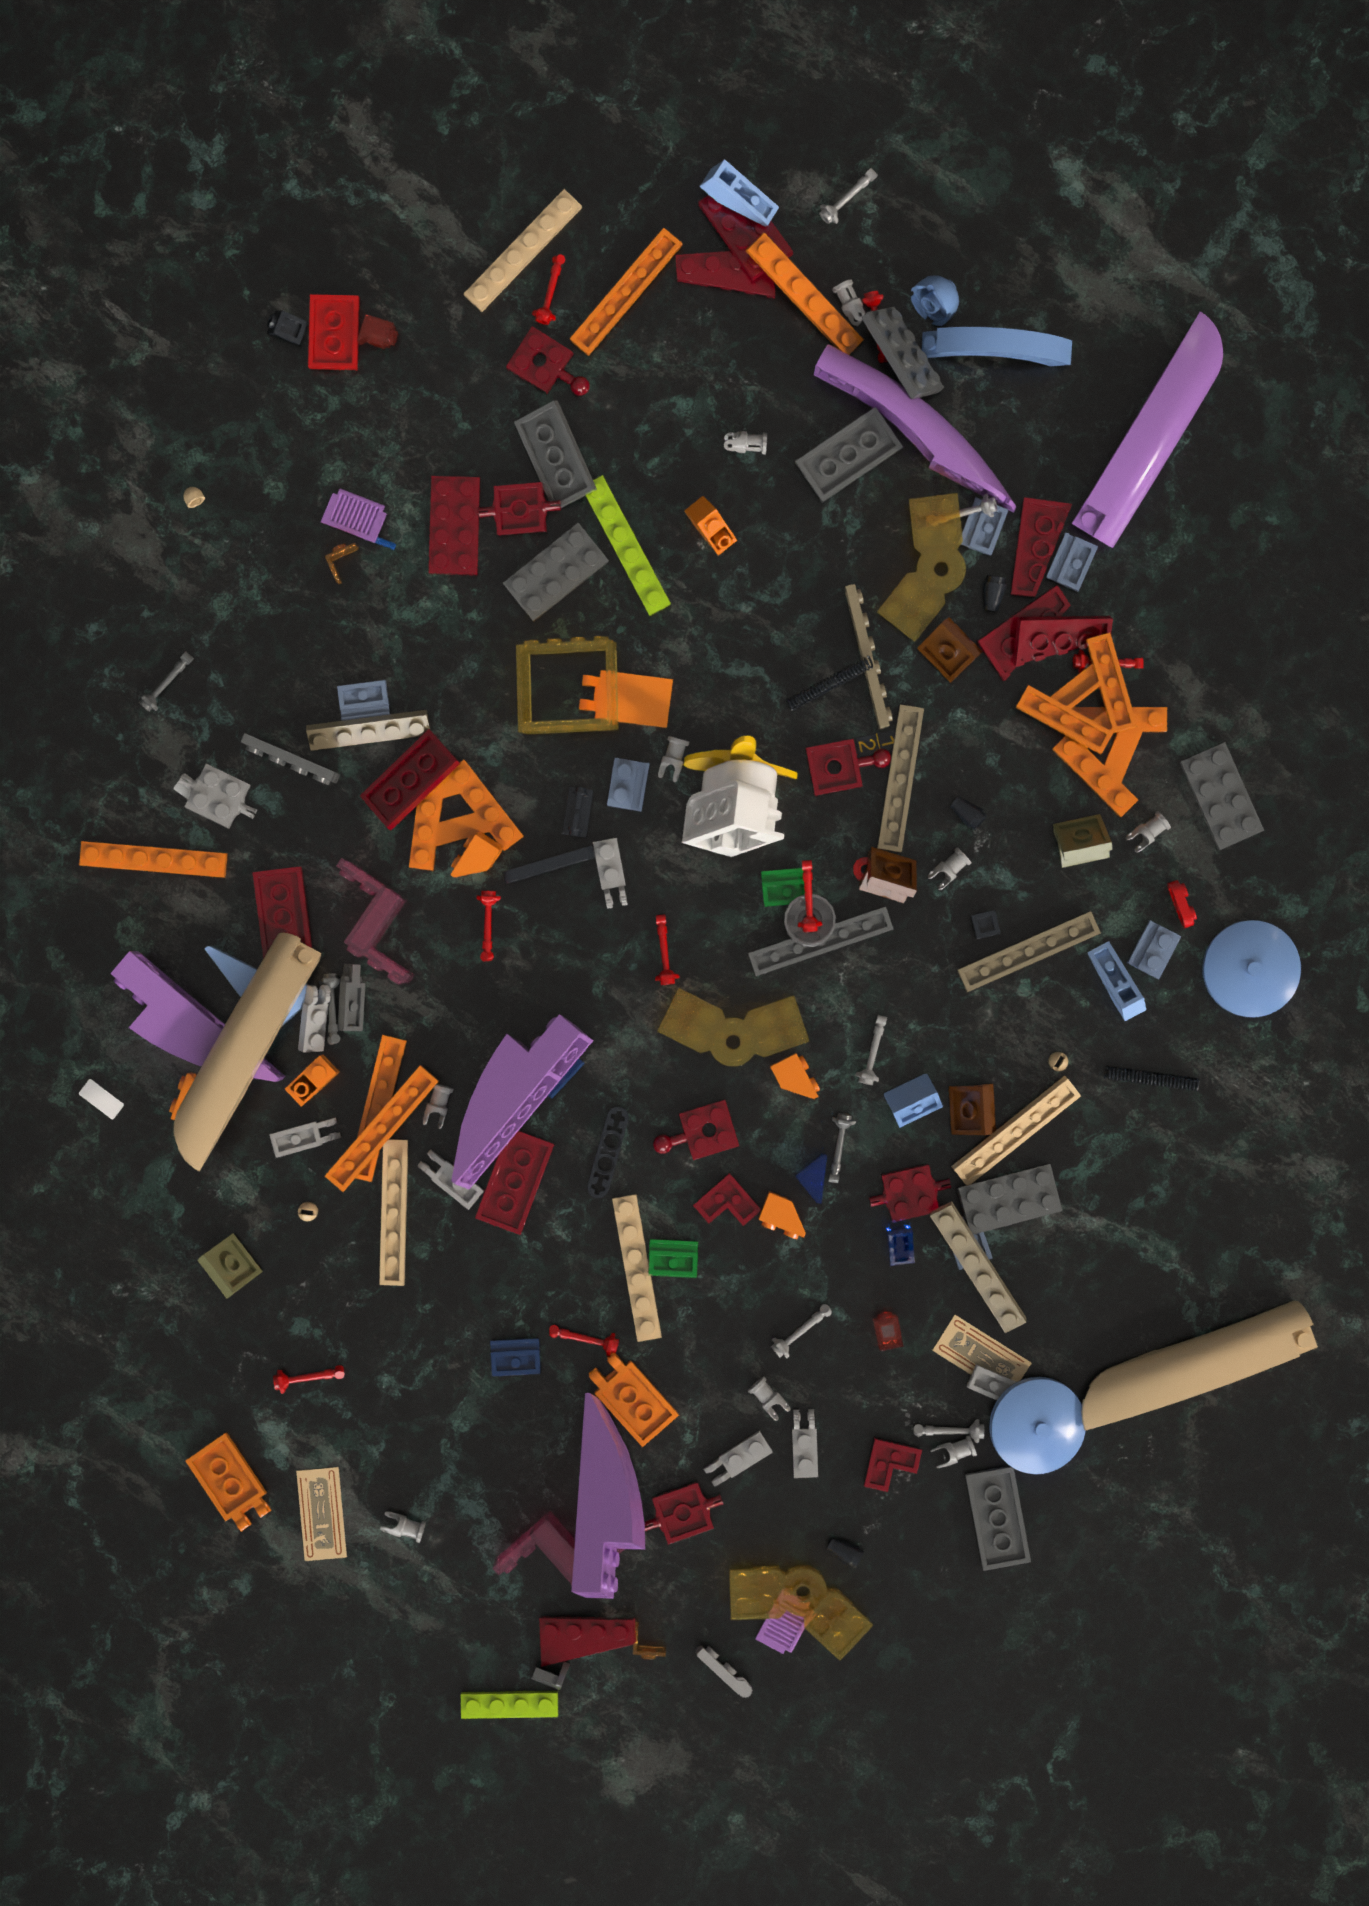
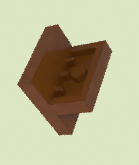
[917,617,983,683]
[859,847,917,903]
[949,1084,996,1135]

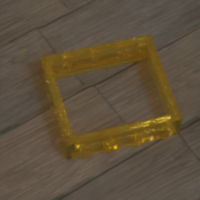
[516,636,618,734]

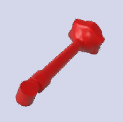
[532,254,565,325]
[862,291,888,363]
[1073,649,1144,674]
[798,860,822,932]
[476,891,501,961]
[655,914,679,985]
[549,1325,619,1357]
[273,1365,344,1394]

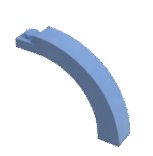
[922,327,1072,366]

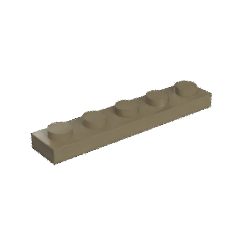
[306,710,430,751]

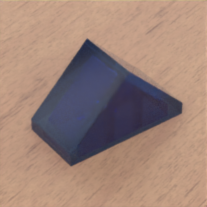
[795,1153,827,1204]
[885,1225,915,1266]

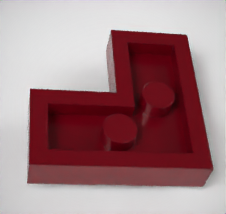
[693,1173,761,1226]
[864,1438,922,1492]

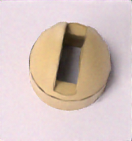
[183,487,205,508]
[1048,1052,1068,1071]
[298,1202,318,1222]

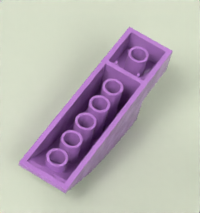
[111,951,285,1082]
[451,1014,593,1190]
[571,1393,645,1599]

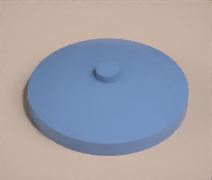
[1202,920,1301,1017]
[989,1377,1086,1474]

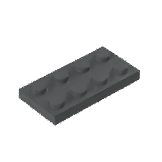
[861,307,944,399]
[514,400,597,508]
[795,407,903,502]
[503,523,609,622]
[241,733,340,785]
[1179,742,1264,850]
[957,1164,1062,1235]
[965,1466,1031,1571]

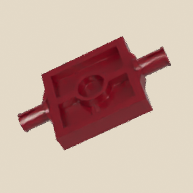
[478,482,561,536]
[869,1163,951,1222]
[644,1481,723,1544]

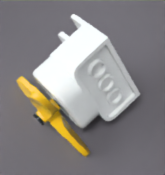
[682,736,798,857]

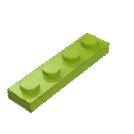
[461,1691,558,1719]

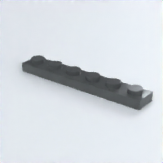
[748,907,893,976]

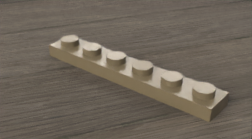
[844,584,893,730]
[877,705,924,852]
[957,911,1101,992]
[930,1201,1027,1333]

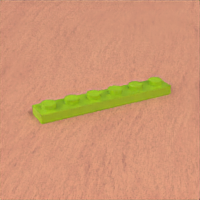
[585,475,671,616]

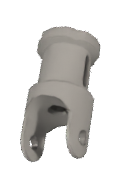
[832,280,865,326]
[724,431,767,455]
[658,736,689,782]
[1126,811,1171,852]
[928,847,971,890]
[423,1084,454,1129]
[748,1377,790,1421]
[930,1435,977,1468]
[380,1511,426,1543]

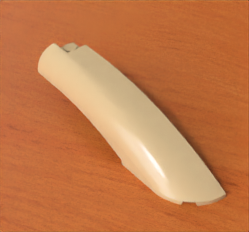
[174,933,321,1172]
[1081,1300,1318,1430]

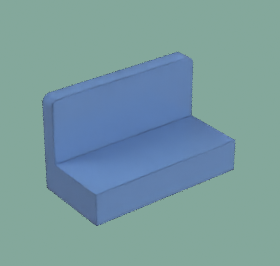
[884,1074,943,1128]

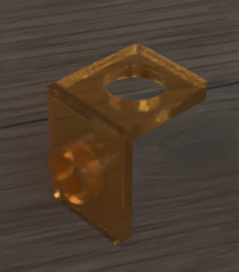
[325,543,358,584]
[633,1622,666,1659]

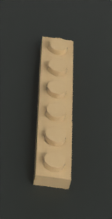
[464,189,582,312]
[951,1076,1081,1185]
[380,1139,408,1286]
[612,1194,662,1342]

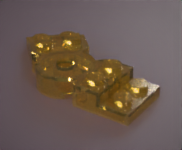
[877,493,966,641]
[658,988,810,1066]
[729,1565,873,1661]

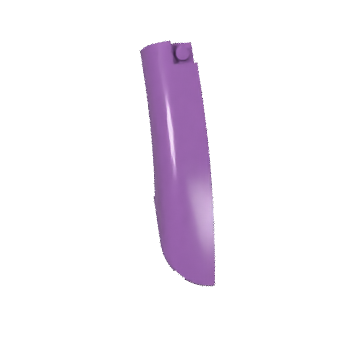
[1072,312,1223,548]
[814,344,1016,513]

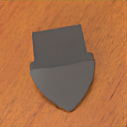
[531,1662,570,1690]

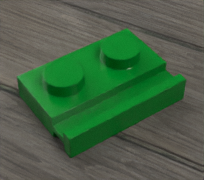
[761,868,805,907]
[648,1239,698,1278]

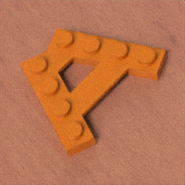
[1016,633,1137,755]
[1052,707,1167,817]
[409,760,524,871]

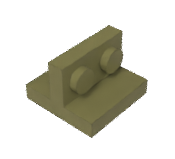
[1053,814,1112,868]
[198,1234,263,1299]

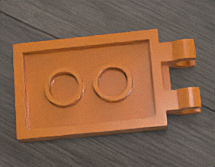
[579,670,673,728]
[589,1353,679,1447]
[186,1433,271,1531]

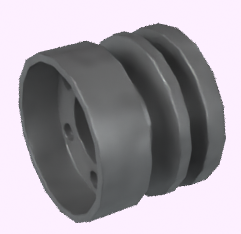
[784,894,836,947]

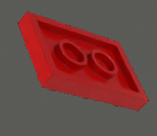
[308,294,360,370]

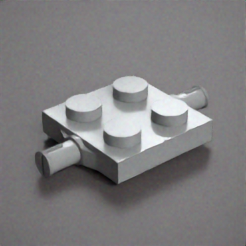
[178,764,257,829]

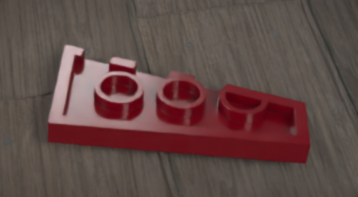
[1010,497,1072,598]
[539,1616,636,1667]

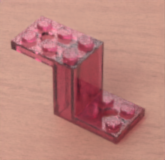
[336,858,414,985]
[492,1511,625,1585]

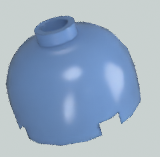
[911,275,959,326]

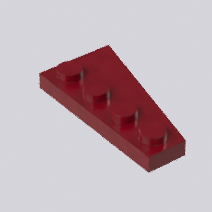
[675,251,775,298]
[977,585,1071,681]
[1013,616,1113,667]

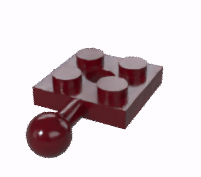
[506,326,590,396]
[806,739,891,796]
[653,1099,739,1160]

